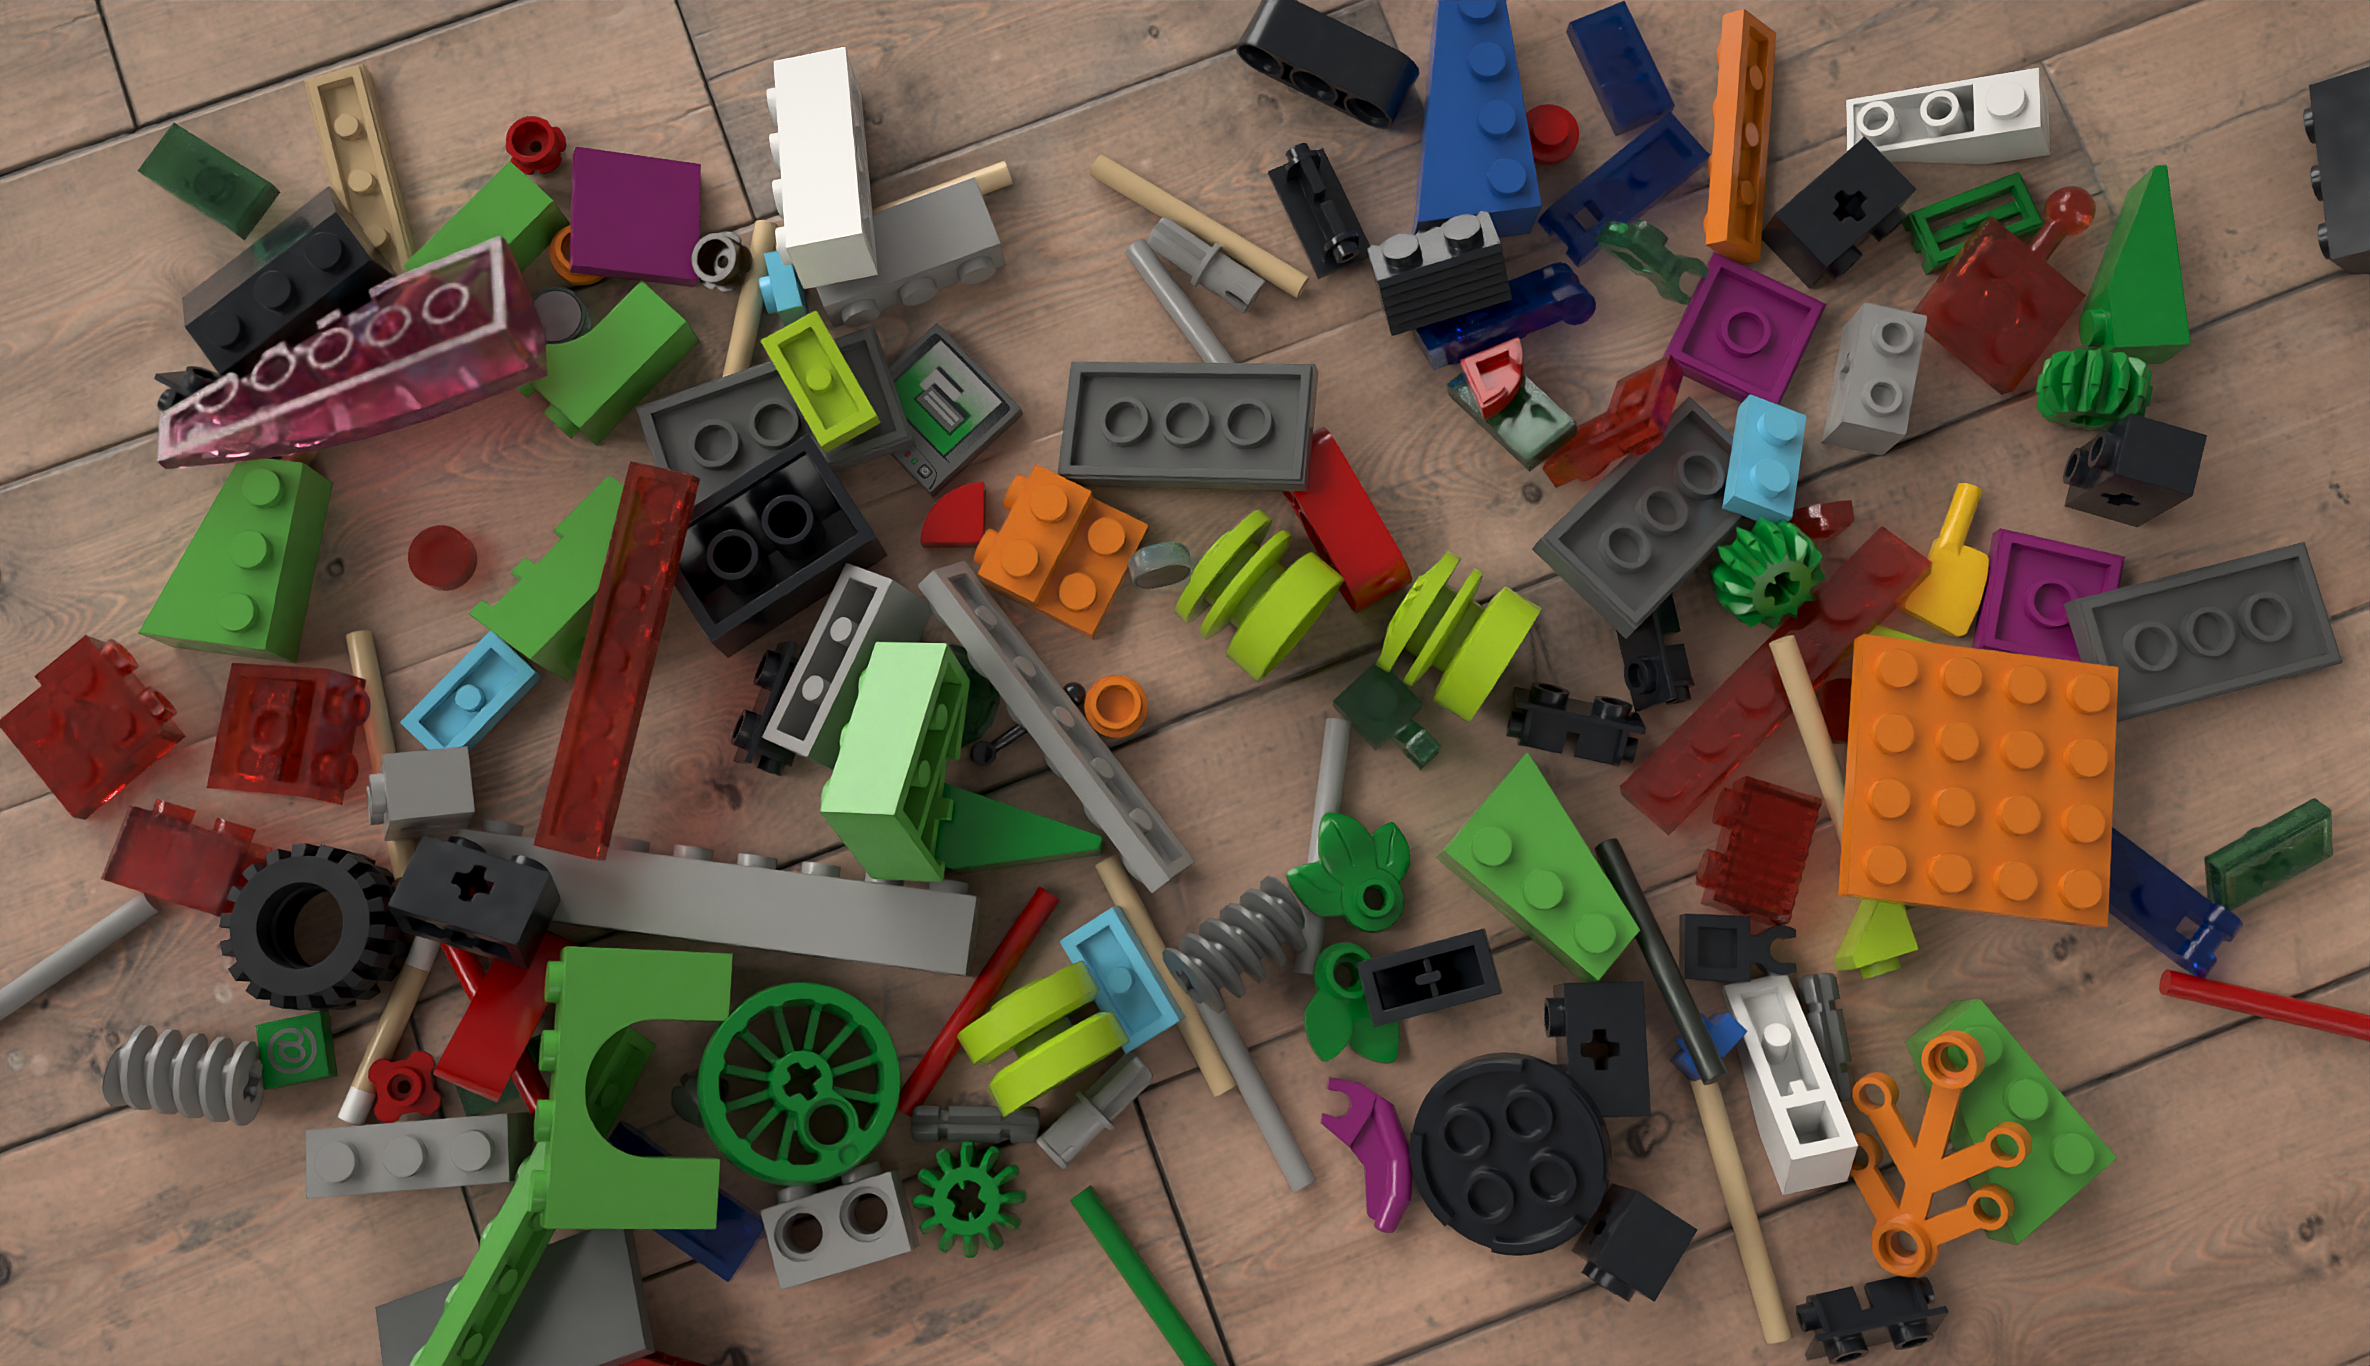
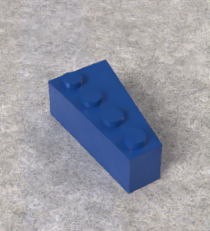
[1412,0,1542,238]

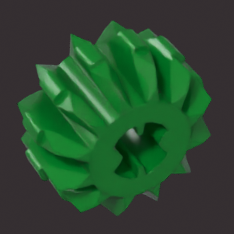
[2035,347,2153,432]
[1709,517,1826,629]
[912,1141,1027,1258]

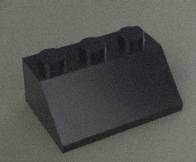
[2303,66,2370,274]
[182,186,399,394]
[644,434,888,658]

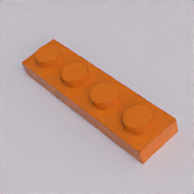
[1703,9,1776,265]

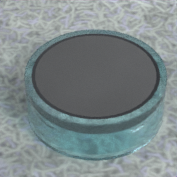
[524,287,591,344]
[1127,542,1194,589]

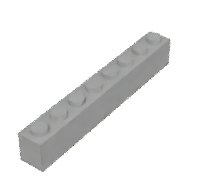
[458,820,983,978]

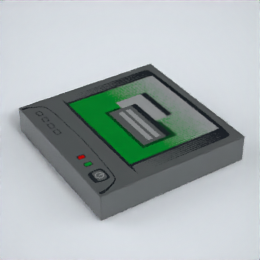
[889,323,1023,497]

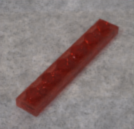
[533,461,700,861]
[1620,526,1933,836]

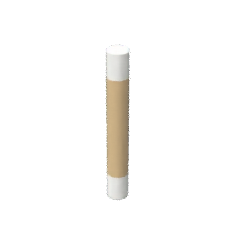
[338,936,441,1125]

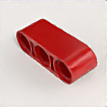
[1282,427,1412,613]
[433,930,579,1103]

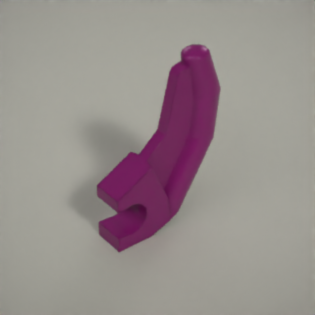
[1320,1077,1413,1233]

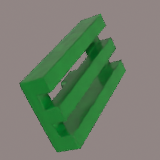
[1902,171,2045,275]

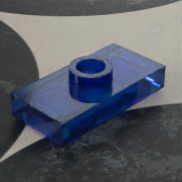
[1566,1,1675,137]

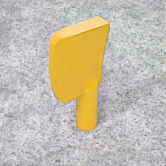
[1900,483,1989,638]

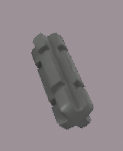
[1798,972,1856,1102]
[911,1105,1040,1143]

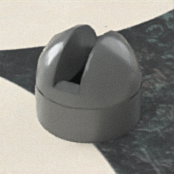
[671,1070,729,1129]

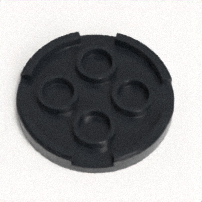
[1409,1052,1612,1256]

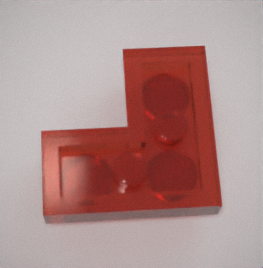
[1543,354,1684,488]

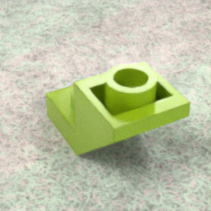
[1833,900,1919,979]

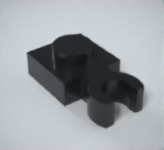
[1679,913,1797,983]

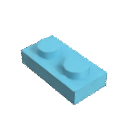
[1722,394,1807,524]
[400,630,543,753]
[1059,906,1186,1054]

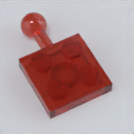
[1912,186,2096,395]

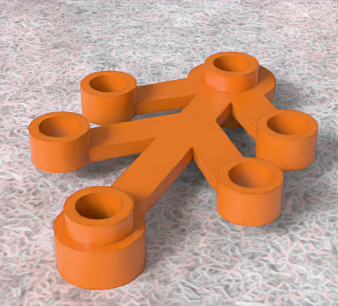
[1849,1030,2032,1277]

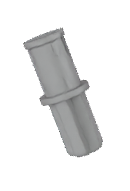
[1147,217,1266,314]
[1036,1052,1154,1170]

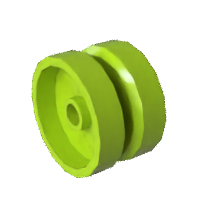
[957,960,1131,1117]

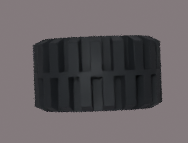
[219,843,411,1012]

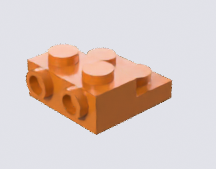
[973,464,1149,640]

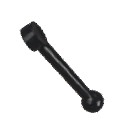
[971,682,1086,766]

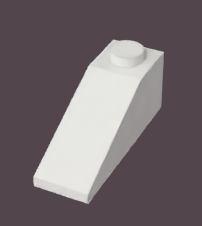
[1723,975,1858,1195]

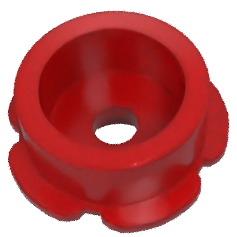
[506,116,567,175]

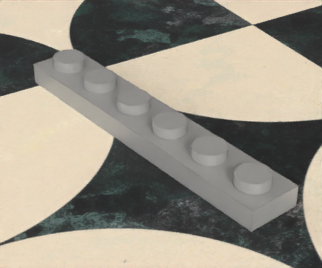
[917,561,1195,893]

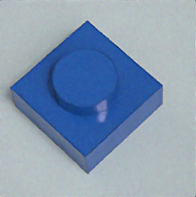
[1669,1012,1748,1079]

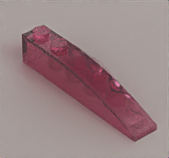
[157,235,548,469]

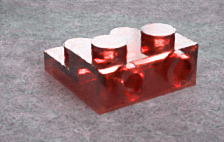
[0,635,186,820]
[206,663,371,805]

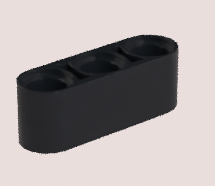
[1236,0,1420,129]

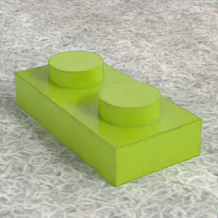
[760,310,881,454]

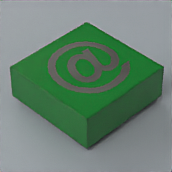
[255,1011,338,1090]

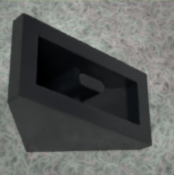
[1357,928,1503,1027]

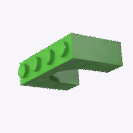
[403,161,700,446]
[528,946,733,1229]

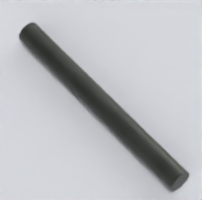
[1594,838,1729,1085]

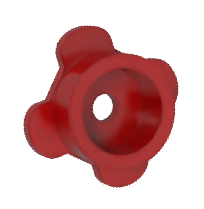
[368,1050,442,1123]

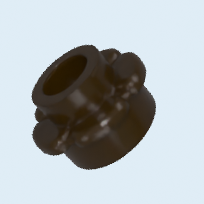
[692,231,752,292]

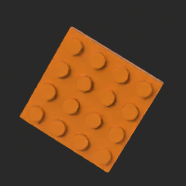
[1838,634,2119,928]

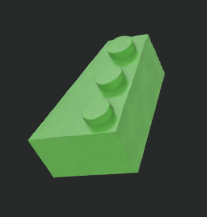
[138,455,333,664]
[468,475,671,682]
[820,642,970,882]
[1436,752,1640,983]
[1905,999,2117,1245]

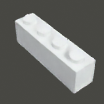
[766,47,878,289]

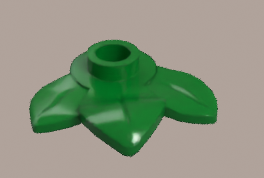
[1286,812,1410,933]
[1304,942,1400,1064]

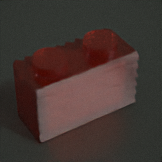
[1695,776,1822,926]
[101,798,273,917]

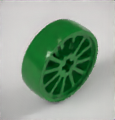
[697,982,901,1186]

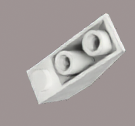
[1846,68,2050,165]

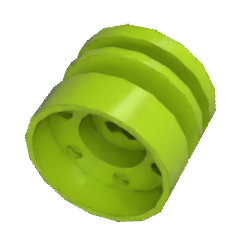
[1174,509,1344,683]
[1375,550,1542,723]

